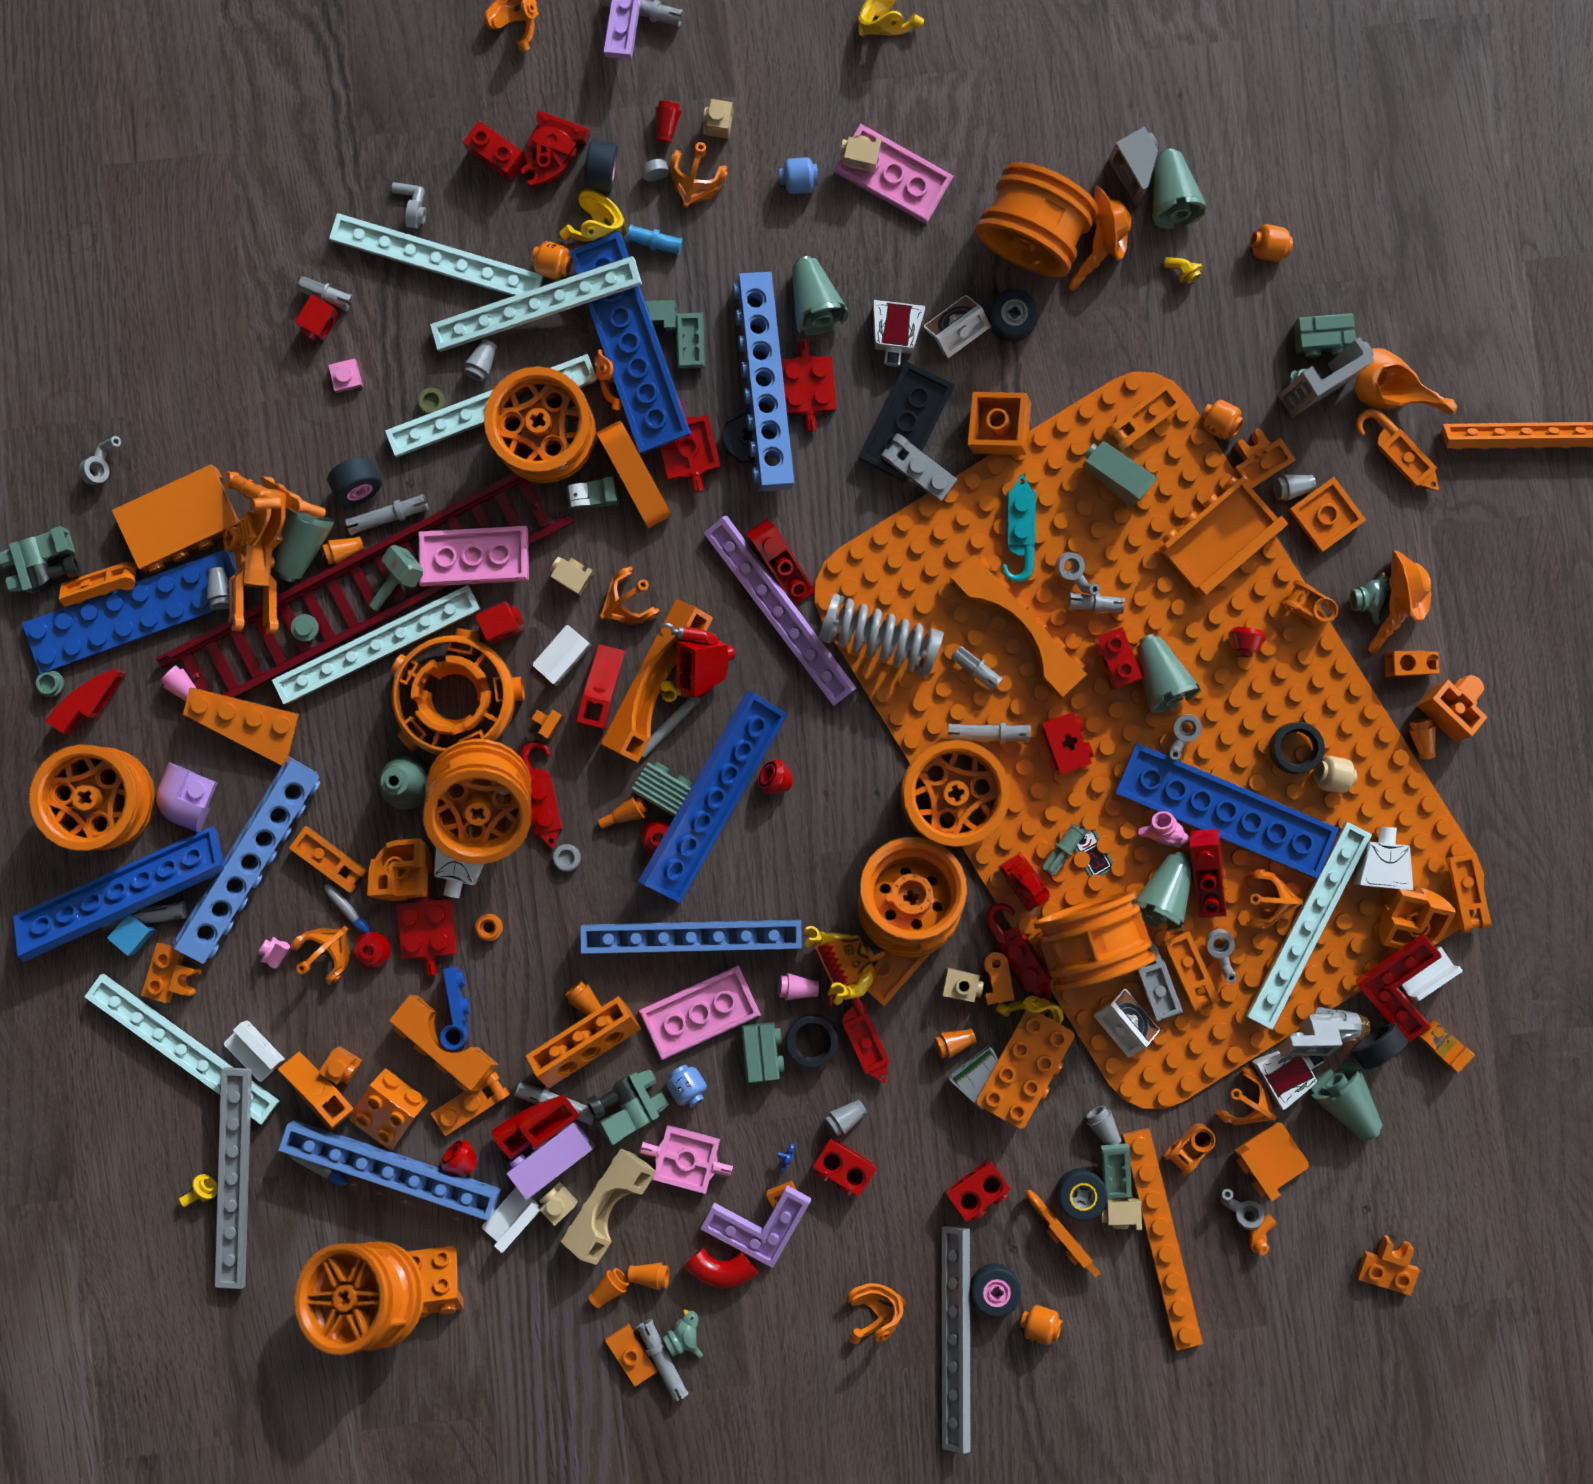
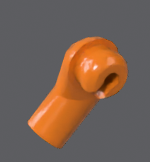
[1250,1213,1277,1256]

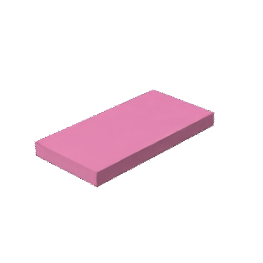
[834,124,954,224]
[419,526,529,587]
[639,965,761,1060]

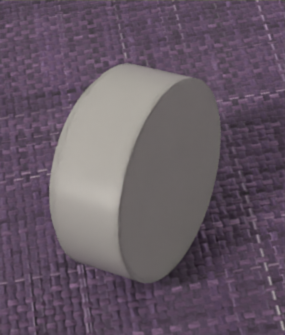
[641,159,669,181]
[553,844,581,871]

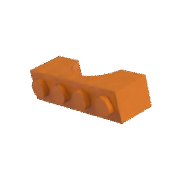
[389,995,499,1091]

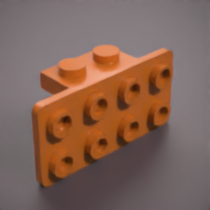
[976,1010,1075,1129]

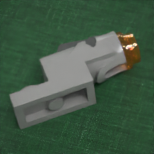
[1278,1007,1370,1057]

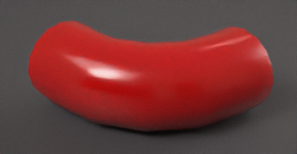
[682,1248,759,1289]

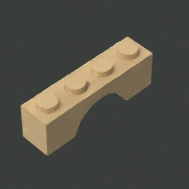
[561,1149,657,1265]

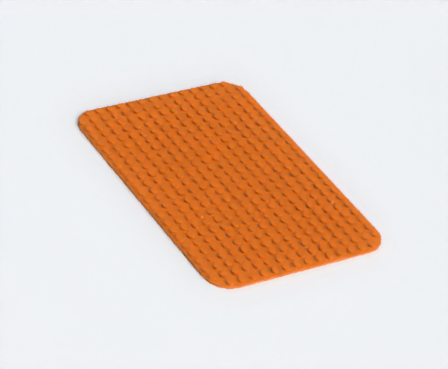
[815,372,1484,1109]

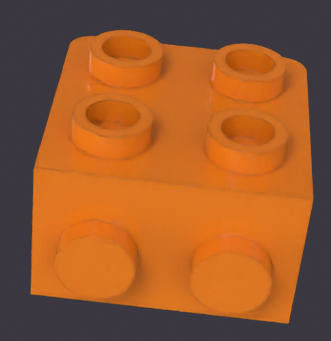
[349,1068,429,1150]
[1234,1122,1309,1201]
[407,1246,464,1318]

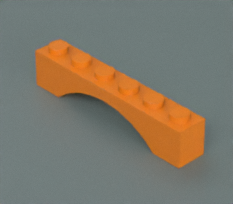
[949,554,1087,698]
[601,599,713,763]

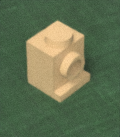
[703,99,733,139]
[840,135,882,173]
[550,557,595,596]
[941,967,984,1002]
[539,1181,578,1226]
[1100,1197,1142,1230]

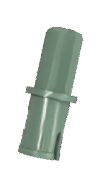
[1042,824,1086,876]

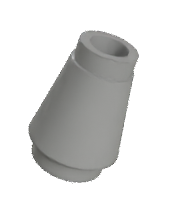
[464,339,497,382]
[1273,475,1316,501]
[207,567,230,610]
[825,1099,867,1136]
[1086,1105,1122,1145]

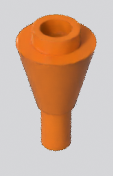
[598,794,648,829]

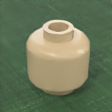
[1313,756,1357,793]

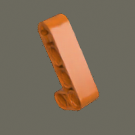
[596,420,672,529]

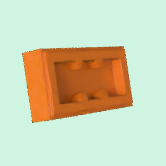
[605,1323,658,1386]

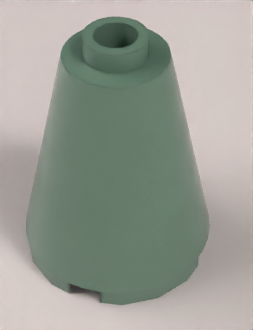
[1152,148,1207,229]
[792,256,849,336]
[275,508,334,582]
[1136,634,1201,713]
[379,755,430,810]
[1132,852,1193,932]
[1311,1062,1382,1140]

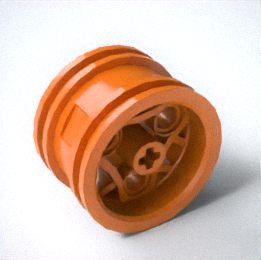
[975,162,1098,277]
[484,366,596,483]
[424,739,531,864]
[900,740,1010,846]
[29,745,156,851]

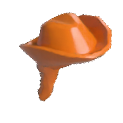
[1068,186,1131,291]
[1354,348,1457,414]
[1368,550,1431,654]

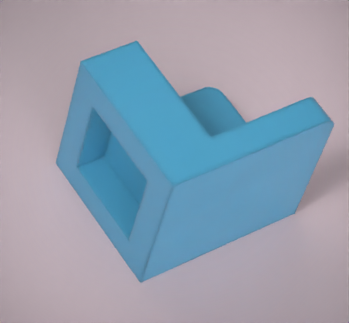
[107,914,157,956]

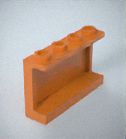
[112,464,240,573]
[1159,475,1288,598]

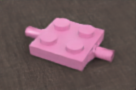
[640,1125,733,1194]

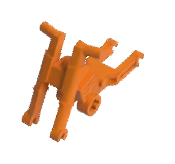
[223,471,325,634]

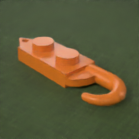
[1356,409,1439,491]
[1025,1190,1101,1278]

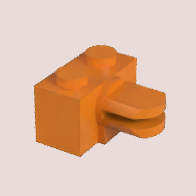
[1416,675,1487,743]

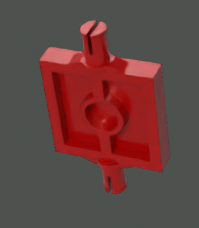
[781,339,837,432]
[660,401,721,493]
[396,882,457,976]

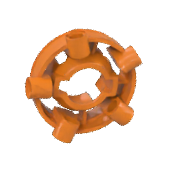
[390,628,525,755]

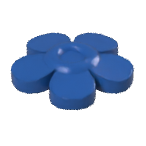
[777,1143,795,1174]

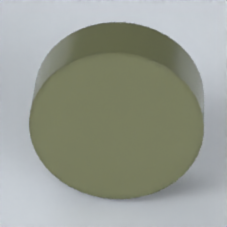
[418,388,446,415]

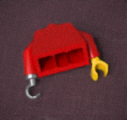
[658,622,736,702]

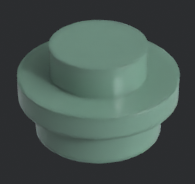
[291,614,319,642]
[36,670,64,697]

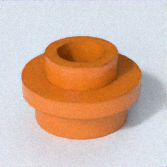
[475,914,503,941]

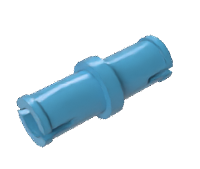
[626,224,683,256]

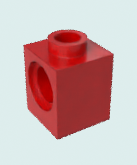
[295,294,340,342]

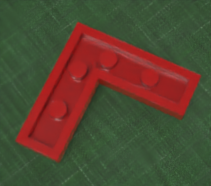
[1356,933,1442,1043]

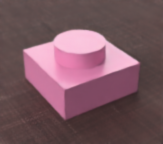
[328,359,363,393]

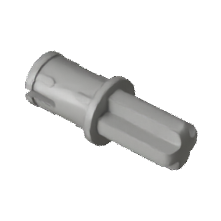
[297,276,353,311]
[951,646,1003,691]

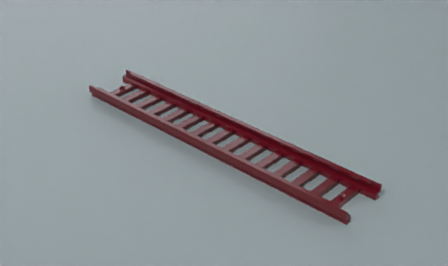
[155,459,575,722]

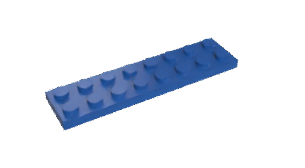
[569,231,692,454]
[22,550,247,674]
[638,690,788,903]
[1114,743,1339,879]
[13,826,225,962]

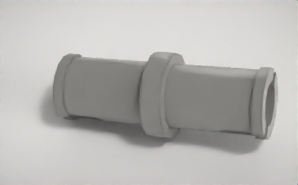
[1067,592,1125,615]

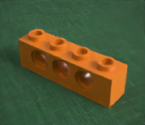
[526,996,641,1089]

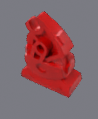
[520,110,591,188]
[998,851,1051,912]

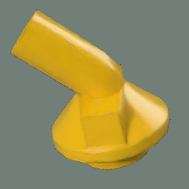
[1164,257,1203,284]
[179,1174,218,1208]

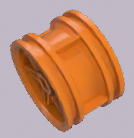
[857,837,967,957]
[1033,891,1156,991]
[295,1241,424,1355]

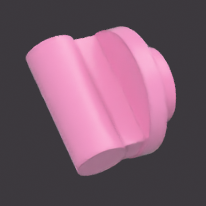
[258,937,290,969]

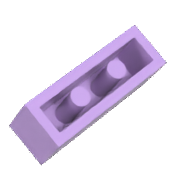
[507,1120,595,1200]

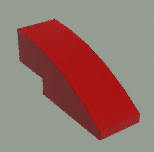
[45,669,127,735]
[491,1095,580,1160]

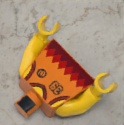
[802,926,886,1005]

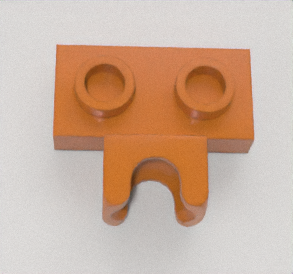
[1234,428,1296,489]
[141,943,202,1003]
[1356,1235,1420,1296]

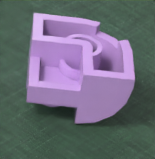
[156,763,218,833]

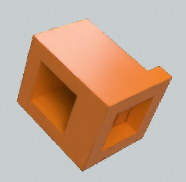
[318,1046,363,1084]

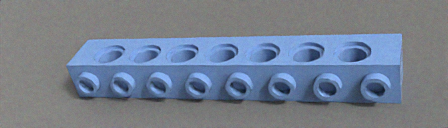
[732,272,794,492]
[173,756,320,964]
[580,920,802,954]
[278,1120,502,1221]

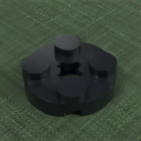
[723,408,775,463]

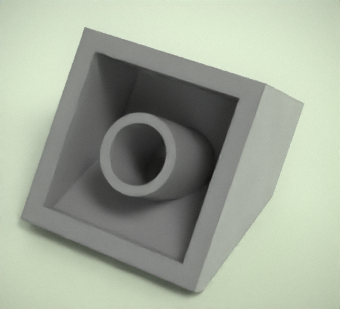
[1108,127,1158,205]

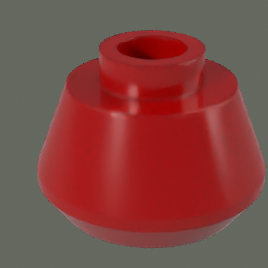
[1228,627,1266,657]
[758,759,793,794]
[641,820,671,856]
[353,931,391,969]
[441,1140,477,1176]

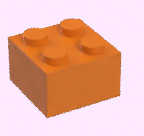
[968,392,1031,455]

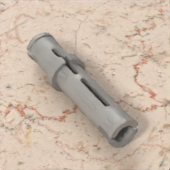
[602,0,683,27]
[345,494,429,535]
[948,722,1031,744]
[101,901,187,931]
[514,1080,594,1125]
[636,1319,688,1402]

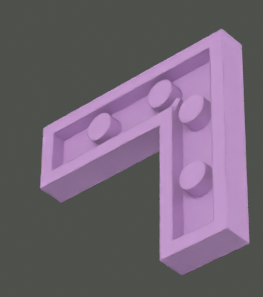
[700,1185,811,1268]

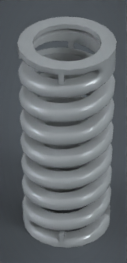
[818,593,944,678]

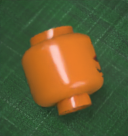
[1250,224,1293,262]
[531,241,573,281]
[1201,400,1244,440]
[1020,1305,1063,1346]

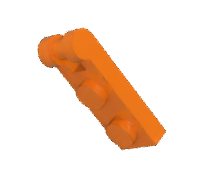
[1106,383,1183,451]
[59,562,137,607]
[289,826,368,893]
[1446,853,1491,933]
[1163,931,1220,1012]
[431,1071,510,1136]

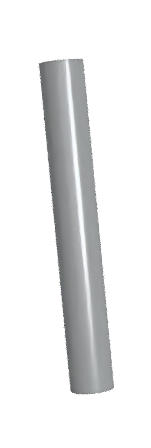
[642,697,701,758]

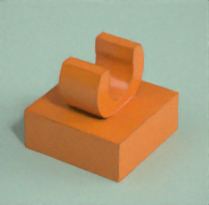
[532,710,564,740]

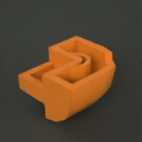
[367,838,433,901]
[1379,888,1456,949]

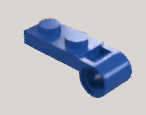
[440,966,471,1050]

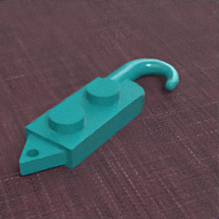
[1002,474,1036,583]

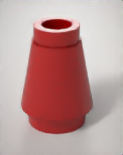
[655,100,682,143]

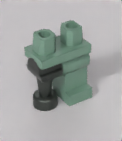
[0,526,81,594]
[586,1070,669,1145]

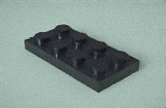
[858,361,955,483]

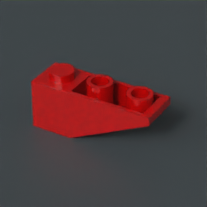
[745,518,815,605]
[576,644,625,730]
[1190,829,1227,918]

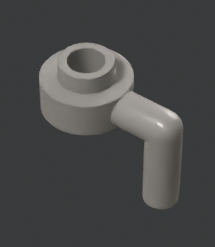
[392,182,426,229]
[79,436,121,485]
[1055,552,1100,595]
[1169,714,1202,760]
[1205,929,1237,983]
[1220,1189,1264,1230]

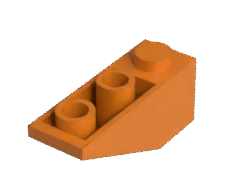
[278,1051,354,1132]

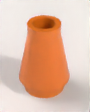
[322,536,364,565]
[1408,718,1436,760]
[565,980,602,1016]
[934,1028,977,1059]
[628,1262,670,1290]
[588,1268,629,1308]

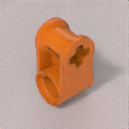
[1282,580,1338,625]
[1164,1123,1216,1176]

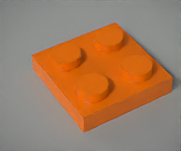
[1289,477,1366,553]

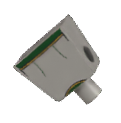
[948,1045,998,1110]

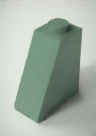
[1082,441,1158,508]

